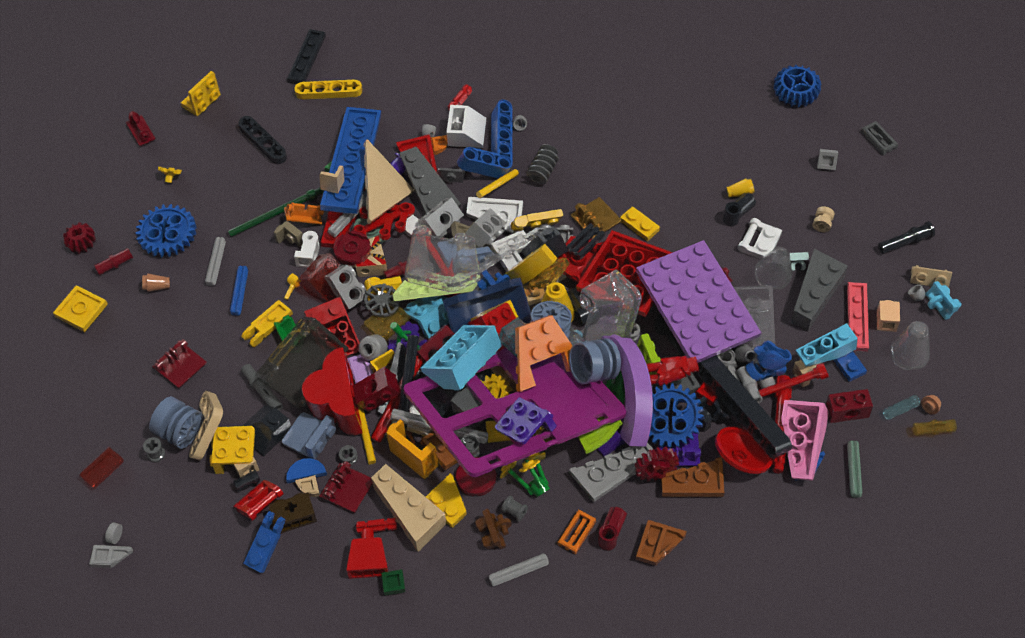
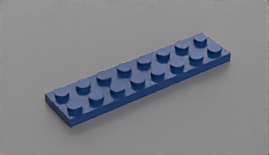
[320,107,381,214]

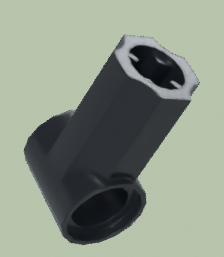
[723,193,756,226]
[568,287,599,325]

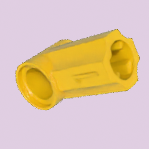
[364,276,402,301]

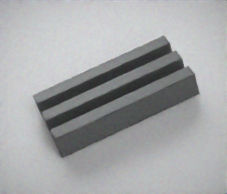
[861,121,898,156]

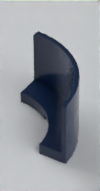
[442,278,531,334]

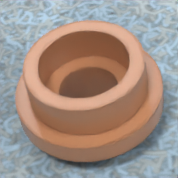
[921,395,941,414]

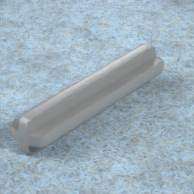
[205,237,226,286]
[489,553,549,586]

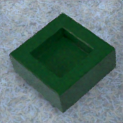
[382,569,406,595]

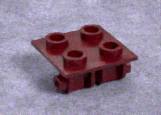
[152,339,207,388]
[319,461,373,513]

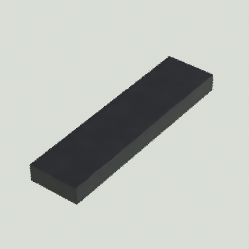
[287,29,326,84]

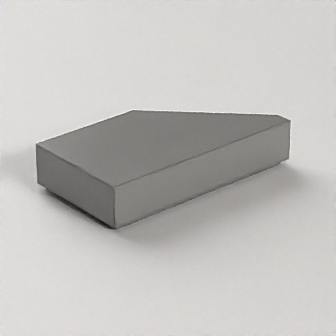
[89,545,133,568]

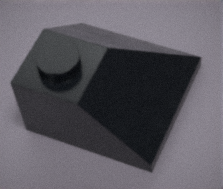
[522,226,568,257]
[242,405,291,457]

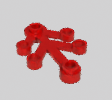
[352,202,415,240]

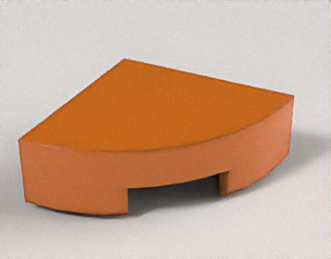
[431,135,448,155]

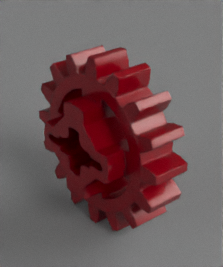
[634,447,679,481]

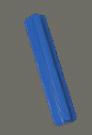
[230,266,248,316]

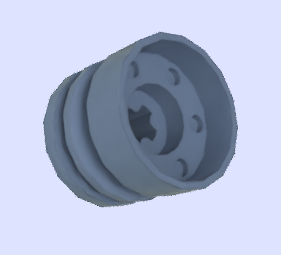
[530,301,572,340]
[569,338,621,384]
[149,396,203,449]

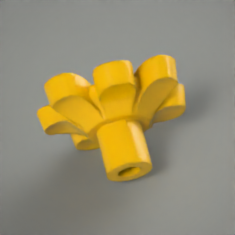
[158,167,182,183]

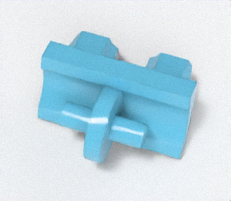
[925,281,961,320]

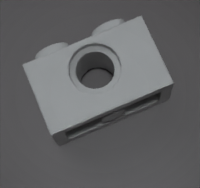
[418,197,464,239]

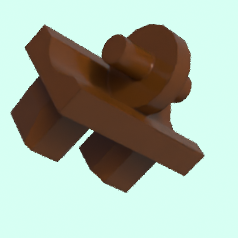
[475,508,512,549]

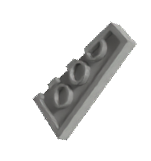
[569,442,653,502]

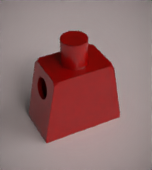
[347,528,388,579]

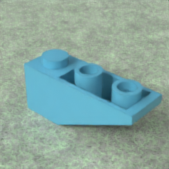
[795,324,858,367]

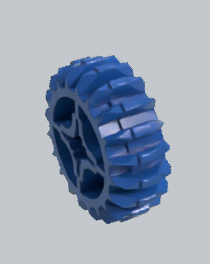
[773,65,821,108]

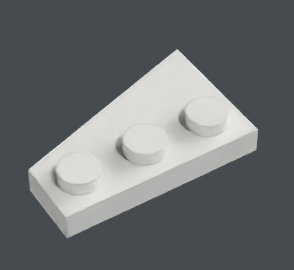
[466,197,523,234]

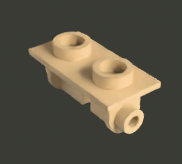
[910,265,952,288]

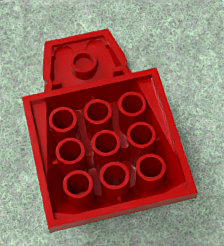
[553,230,673,317]

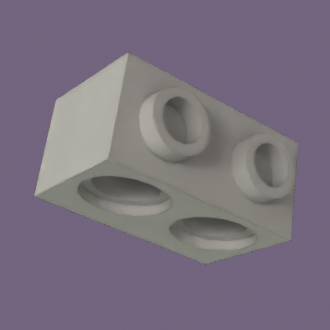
[465,208,506,248]
[324,265,366,309]

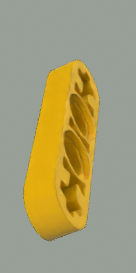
[294,80,363,100]

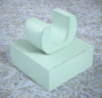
[786,252,809,271]

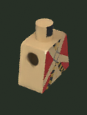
[343,236,387,277]

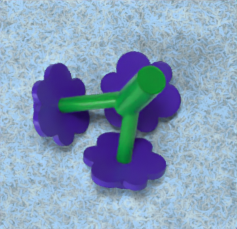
[388,322,427,355]

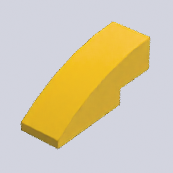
[505,244,557,285]

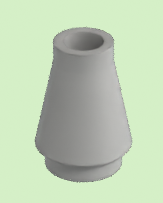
[735,344,756,363]

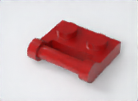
[234,479,284,521]

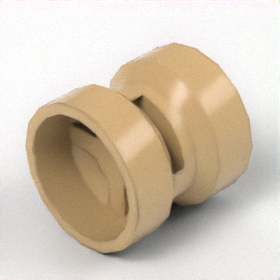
[812,206,835,232]

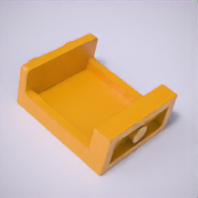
[386,419,439,479]

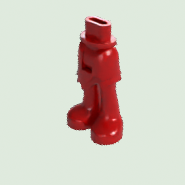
[646,356,699,386]

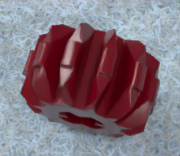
[63,222,96,254]

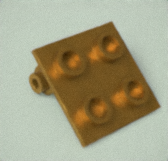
[571,197,622,239]

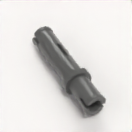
[241,364,283,411]

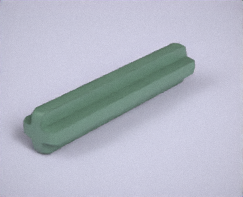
[847,441,862,498]

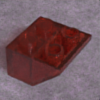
[297,253,346,303]

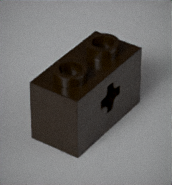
[268,492,317,534]

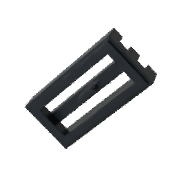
[566,223,605,260]

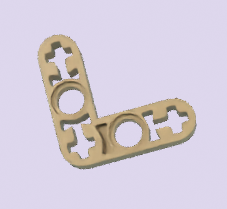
[189,391,223,461]

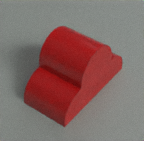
[302,347,363,435]

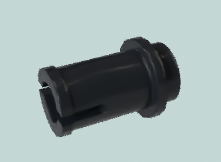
[233,470,261,492]

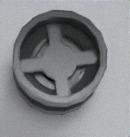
[461,435,480,457]

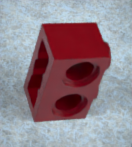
[417,325,454,362]

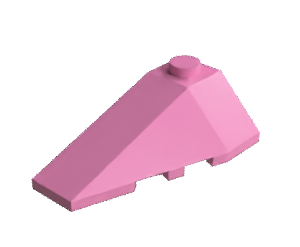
[781,400,829,481]

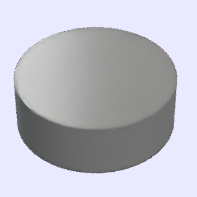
[105,522,123,544]

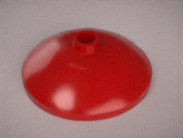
[715,427,773,474]

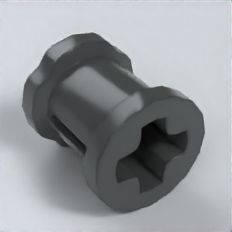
[143,437,165,463]
[501,495,528,522]

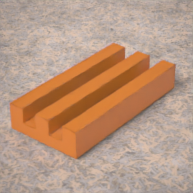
[558,509,596,555]

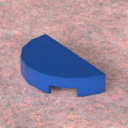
[286,458,327,484]

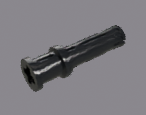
[878,221,935,254]

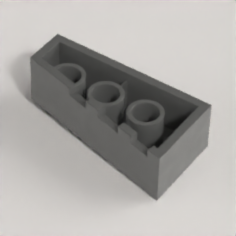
[791,248,848,332]

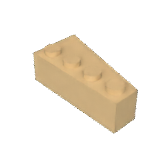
[371,464,446,552]

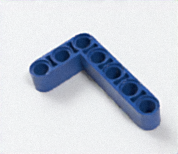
[457,99,512,179]

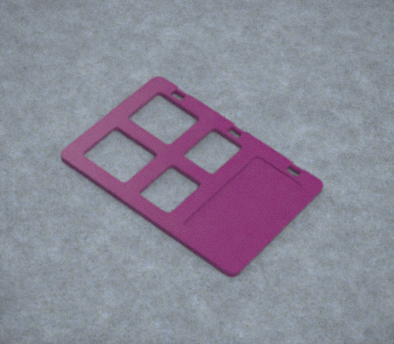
[404,345,627,477]

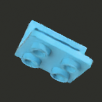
[402,295,449,338]

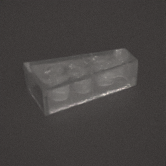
[734,285,775,364]

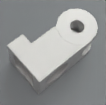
[294,231,320,268]

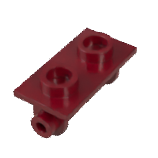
[126,111,156,146]

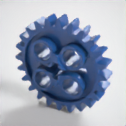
[135,204,197,257]
[648,383,704,448]

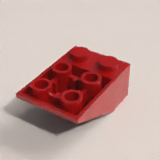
[303,297,360,359]

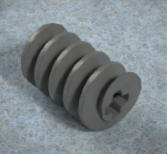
[527,144,559,185]

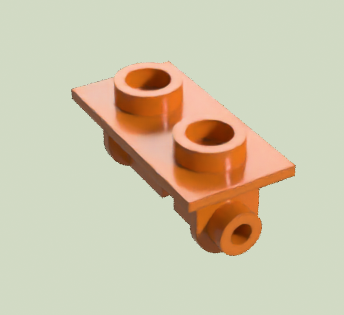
[284,202,324,224]

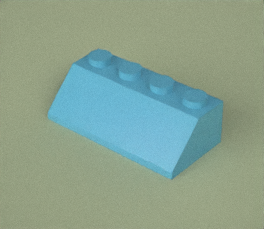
[420,325,502,390]

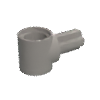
[717,349,740,382]

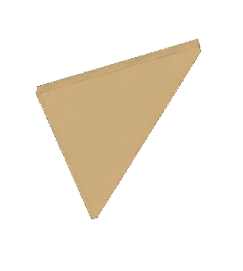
[363,139,414,224]

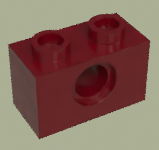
[353,367,400,412]
[825,389,873,423]

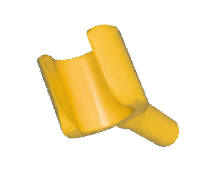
[284,273,301,300]

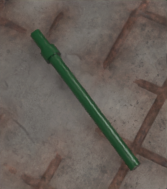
[228,187,324,237]

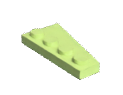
[393,277,478,301]

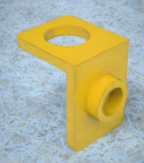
[370,349,394,373]

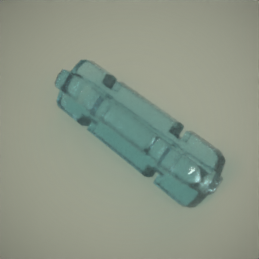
[883,395,921,420]

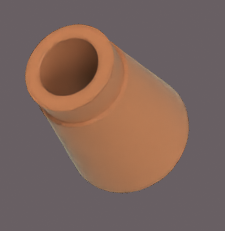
[142,273,170,292]

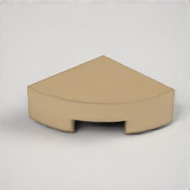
[295,475,320,497]

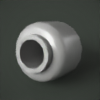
[359,334,388,361]

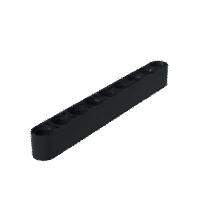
[668,330,792,459]

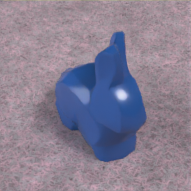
[754,341,792,381]

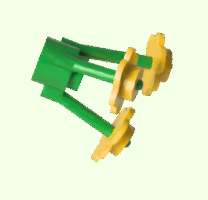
[500,452,550,498]

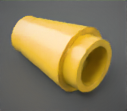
[726,178,755,198]

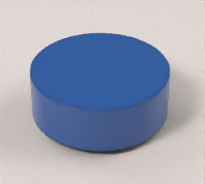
[746,361,764,382]

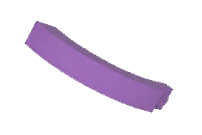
[602,334,653,446]

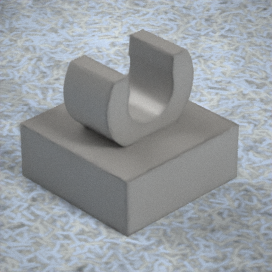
[817,149,838,170]

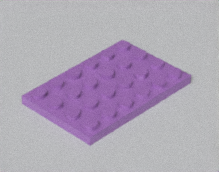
[636,240,761,363]

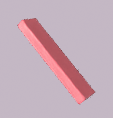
[847,282,869,352]

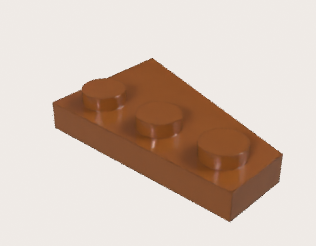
[661,457,724,497]

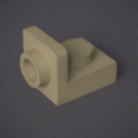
[274,221,303,247]

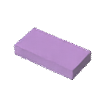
[348,354,373,384]

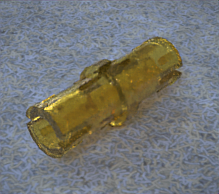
[913,419,957,436]

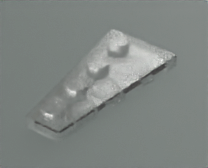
[466,228,540,278]

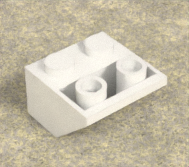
[447,105,486,148]

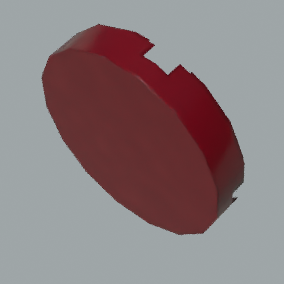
[333,231,371,265]
[456,457,496,496]

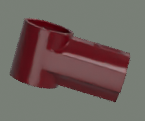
[598,506,627,551]

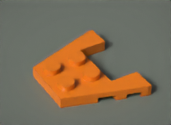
[515,315,572,392]

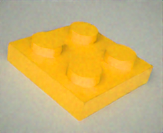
[53,285,108,332]

